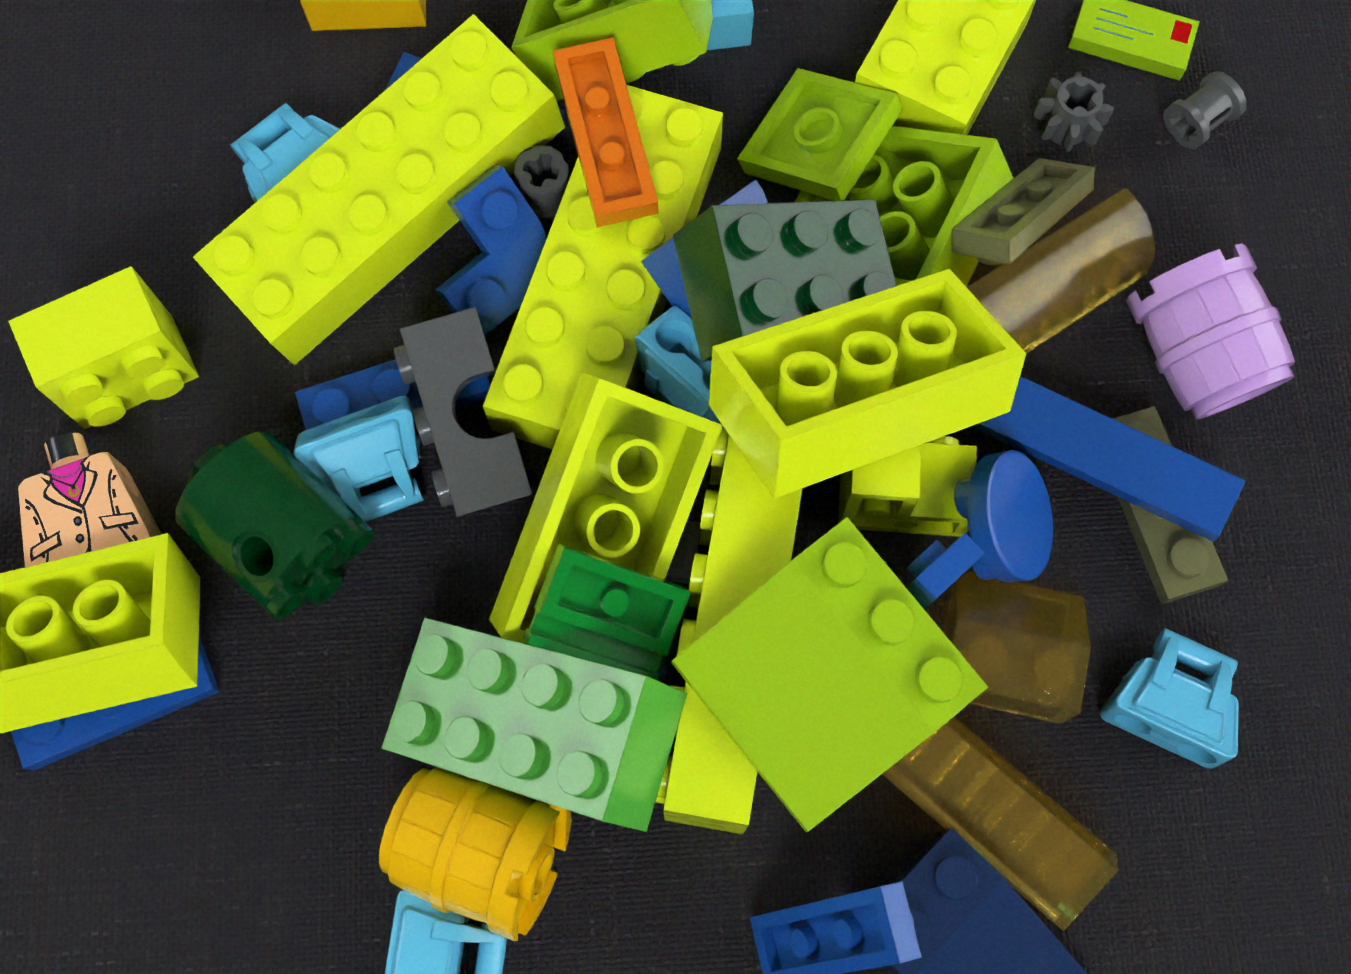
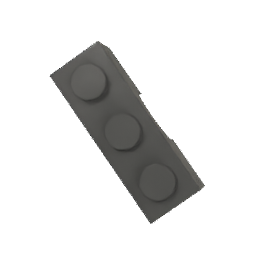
[394,307,532,517]

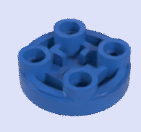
[954,450,1053,583]

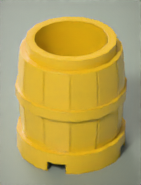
[379,767,572,941]

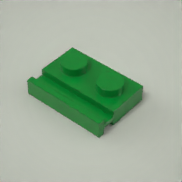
[523,543,691,680]

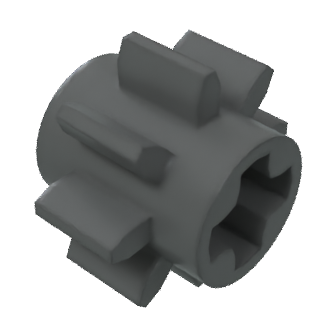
[1033,72,1114,152]

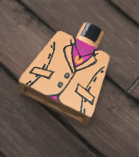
[18,433,161,567]

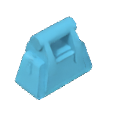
[230,103,340,203]
[635,306,721,423]
[294,395,424,522]
[1100,628,1239,769]
[385,890,507,974]

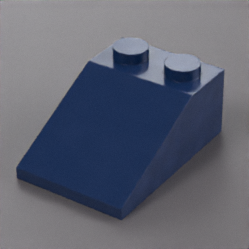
[883,827,1088,974]

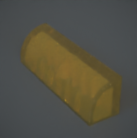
[967,188,1155,353]
[882,716,1119,931]

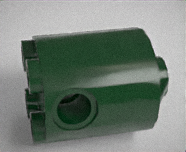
[175,431,374,621]

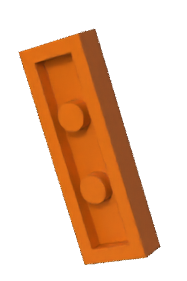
[553,37,659,228]

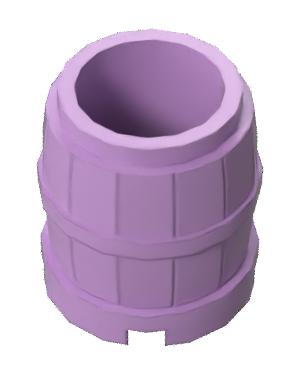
[1126,243,1295,419]

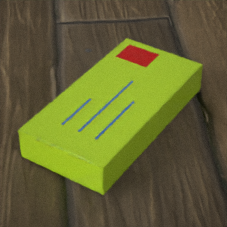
[1068,0,1200,81]

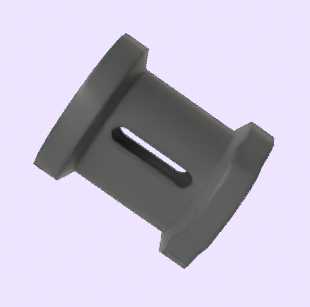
[1163,71,1247,150]
[514,145,569,222]

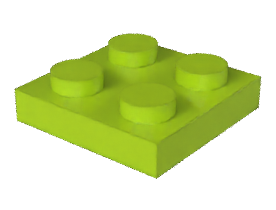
[737,68,903,201]

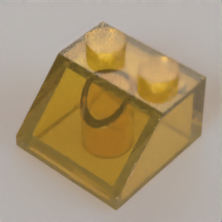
[944,571,1091,724]

